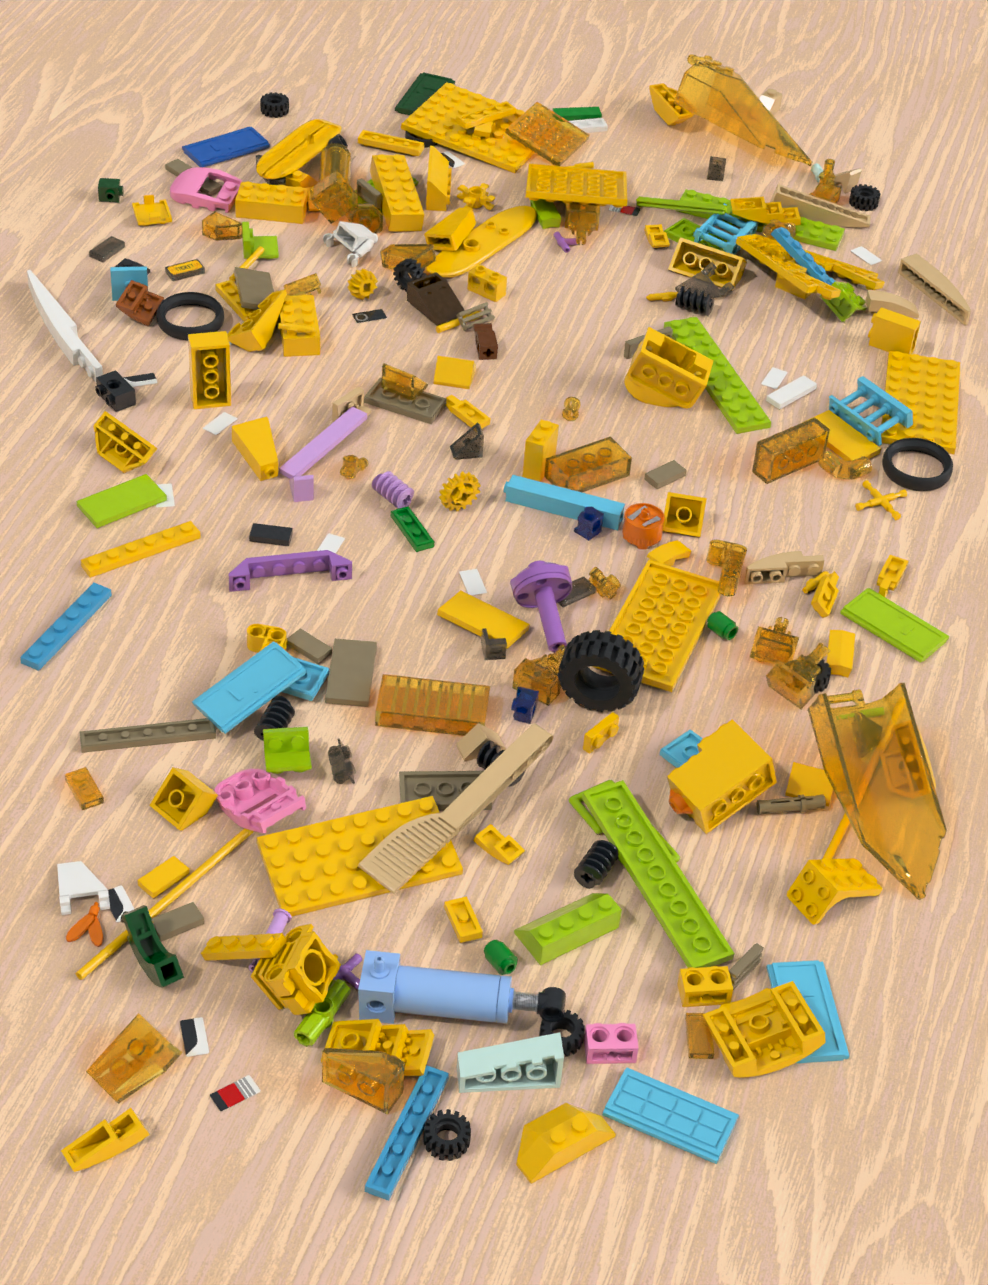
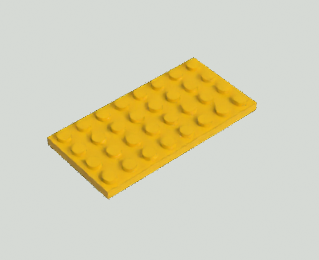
[881,351,960,455]
[592,559,725,692]
[256,796,463,917]

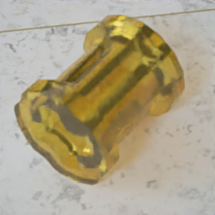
[562,397,581,421]

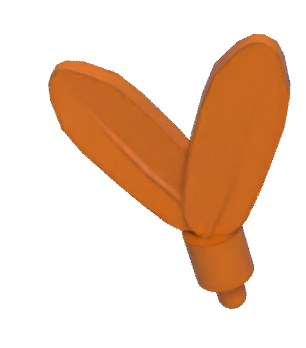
[66,902,104,947]

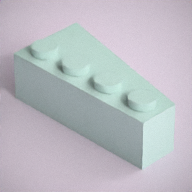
[456,1032,564,1093]

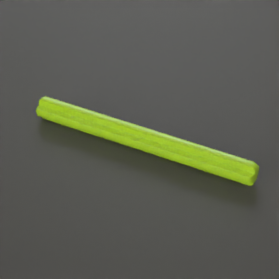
[636,196,727,215]

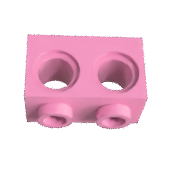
[584,1023,639,1064]

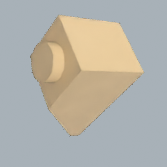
[751,89,782,122]

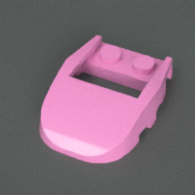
[170,167,243,213]
[214,769,306,834]

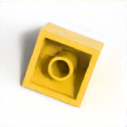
[149,767,218,831]

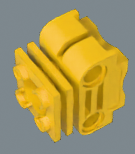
[250,924,341,1015]

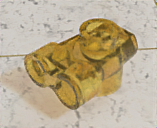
[340,455,369,479]
[588,567,621,600]

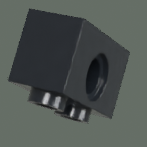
[95,370,136,412]

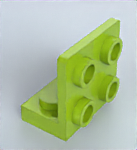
[242,222,279,259]
[820,282,867,322]
[263,727,312,774]

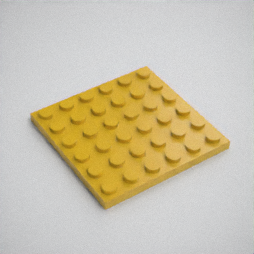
[525,163,627,208]

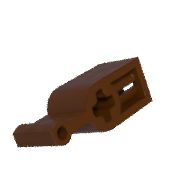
[473,323,498,360]

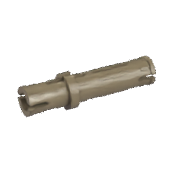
[756,794,826,815]

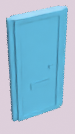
[192,641,307,734]
[766,960,849,1063]
[602,1068,739,1164]

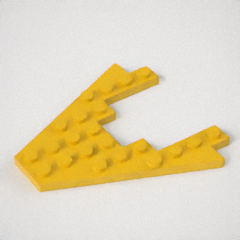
[736,234,885,300]

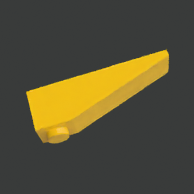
[227,289,287,352]

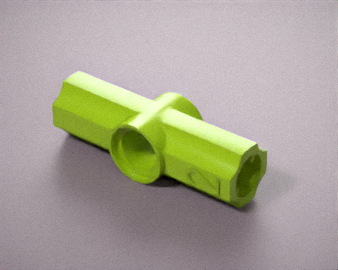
[294,979,351,1047]

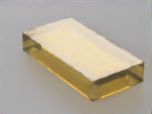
[685,1013,714,1059]

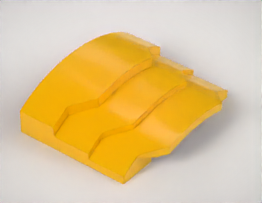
[703,981,826,1078]

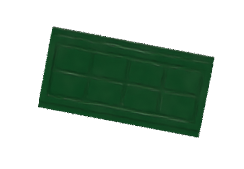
[395,72,455,116]

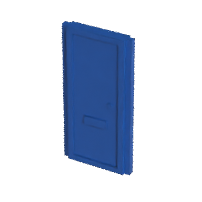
[182,126,270,167]

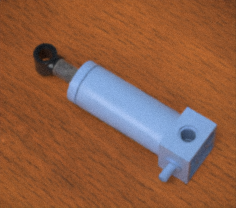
[358,950,566,1024]

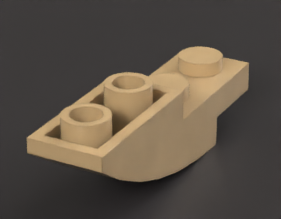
[744,551,825,584]

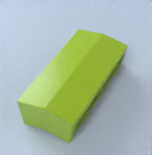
[530,199,562,229]

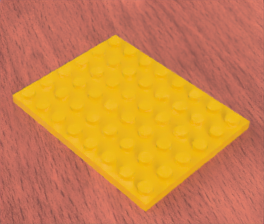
[401,82,558,173]

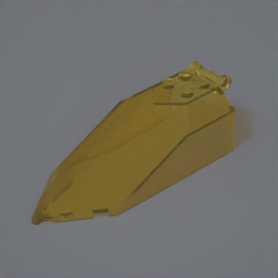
[674,54,813,166]
[808,683,947,900]

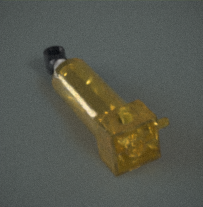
[309,134,358,224]

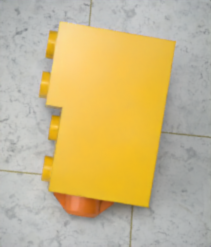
[667,719,777,834]

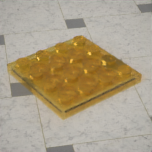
[505,102,590,166]

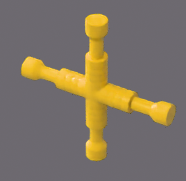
[855,480,907,520]

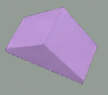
[289,475,314,502]

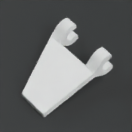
[57,861,110,915]

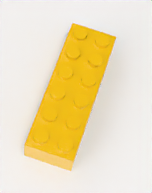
[370,154,425,231]

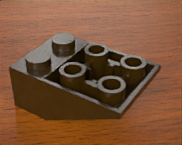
[407,272,465,326]

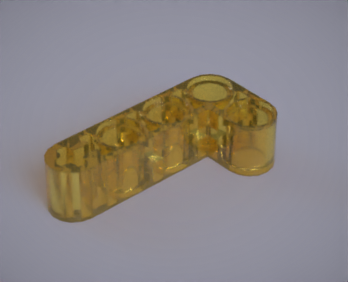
[706,540,747,597]

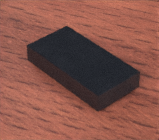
[249,523,293,546]

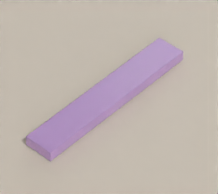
[279,406,367,479]

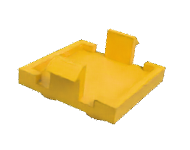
[132,194,172,226]

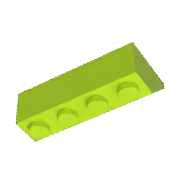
[514,893,622,966]

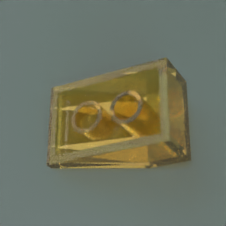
[86,1013,182,1104]
[322,1048,405,1115]

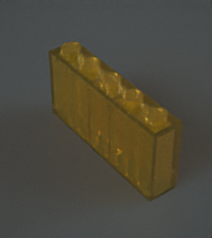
[375,674,490,736]

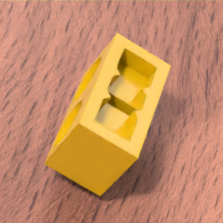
[467,264,507,302]
[677,966,733,1007]

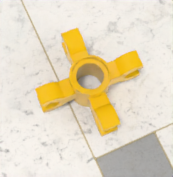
[457,183,495,210]

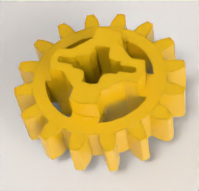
[439,471,481,512]

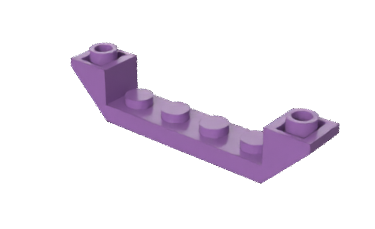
[229,550,352,592]

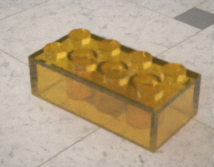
[752,418,830,484]
[544,436,632,492]

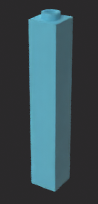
[503,475,625,531]

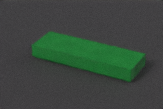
[552,107,602,121]
[390,506,435,552]

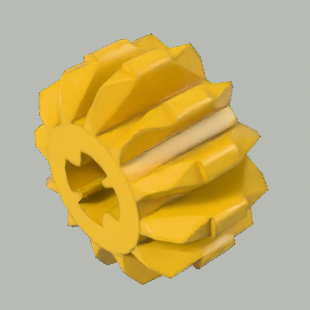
[347,268,378,300]

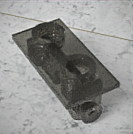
[328,738,356,784]

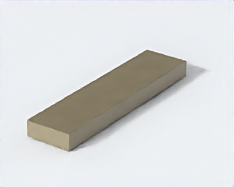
[165,159,222,196]

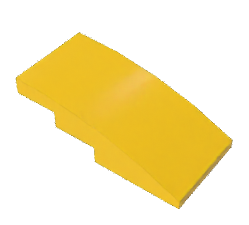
[730,196,801,225]
[321,1019,435,1076]

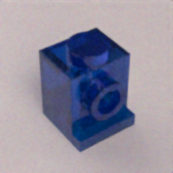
[574,506,604,541]
[511,686,539,724]

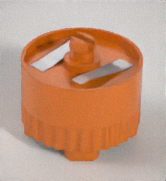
[622,503,665,550]

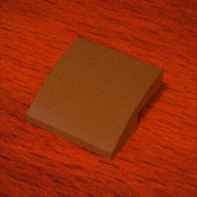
[116,280,164,327]

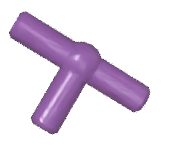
[554,231,579,253]
[333,953,362,990]

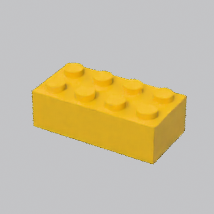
[235,181,308,224]
[278,294,320,357]
[188,331,231,409]

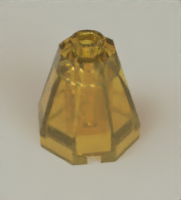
[348,203,383,234]

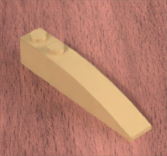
[770,184,871,227]
[898,253,971,326]

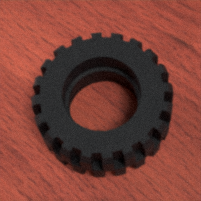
[558,630,644,712]

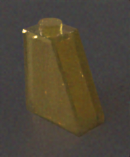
[380,244,436,270]

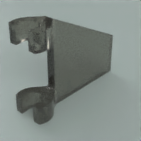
[675,262,734,298]

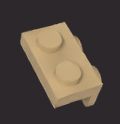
[332,387,371,422]

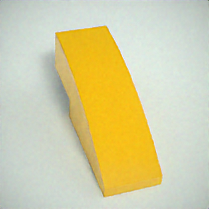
[61,1108,150,1172]

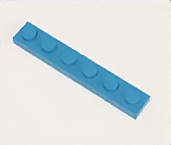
[771,227,836,285]
[20,582,112,671]
[364,1065,449,1201]

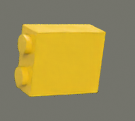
[868,307,921,354]
[522,419,559,482]

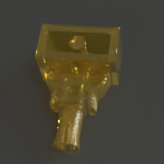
[809,159,842,204]
[564,202,600,245]
[750,617,799,669]
[766,643,830,710]
[512,645,566,706]

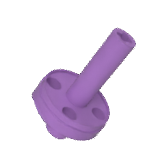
[510,560,572,652]

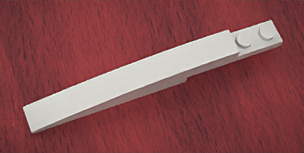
[27,270,103,382]

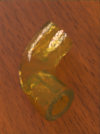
[818,451,872,480]

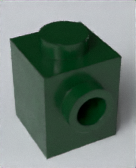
[98,178,124,203]

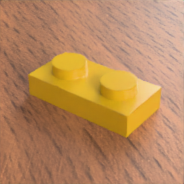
[583,712,619,754]
[444,896,483,943]

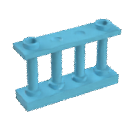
[693,203,759,255]
[829,376,913,446]

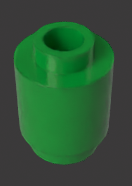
[707,611,738,640]
[484,940,518,975]

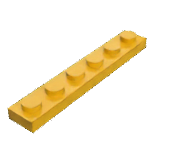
[81,521,201,578]

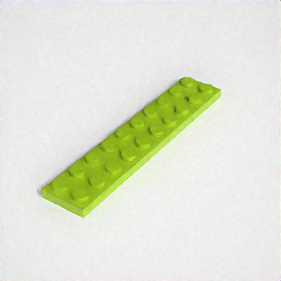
[676,189,845,251]
[664,317,771,434]
[582,780,735,968]

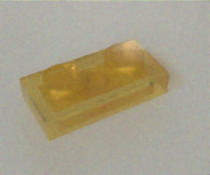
[65,767,104,811]

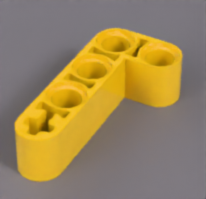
[247,624,287,653]

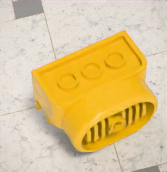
[624,327,714,408]

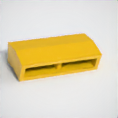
[827,630,855,678]

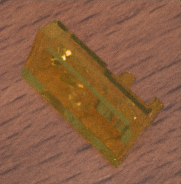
[283,273,321,296]

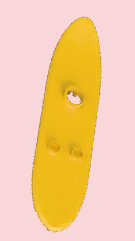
[256,119,342,179]
[426,206,537,278]

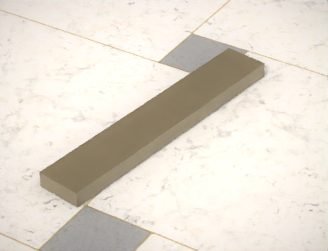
[79,718,216,753]

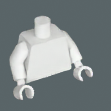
[323,221,378,268]

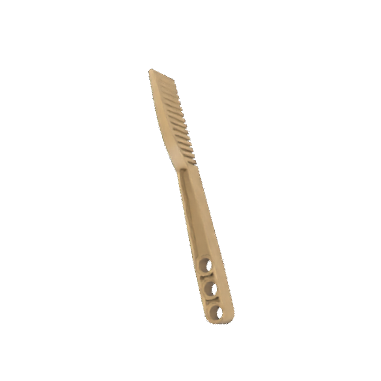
[358,723,554,894]

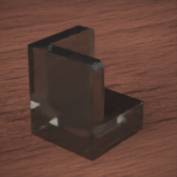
[481,628,507,660]

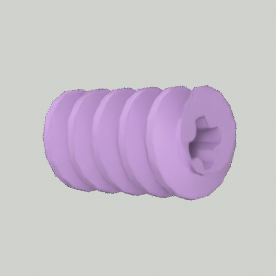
[372,471,414,509]

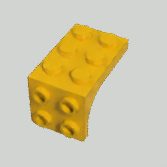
[787,858,883,925]

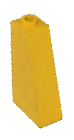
[424,207,476,251]
[231,416,278,481]

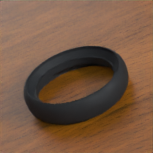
[157,292,224,340]
[882,438,953,491]

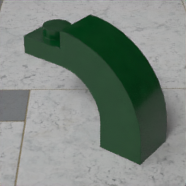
[122,905,184,988]

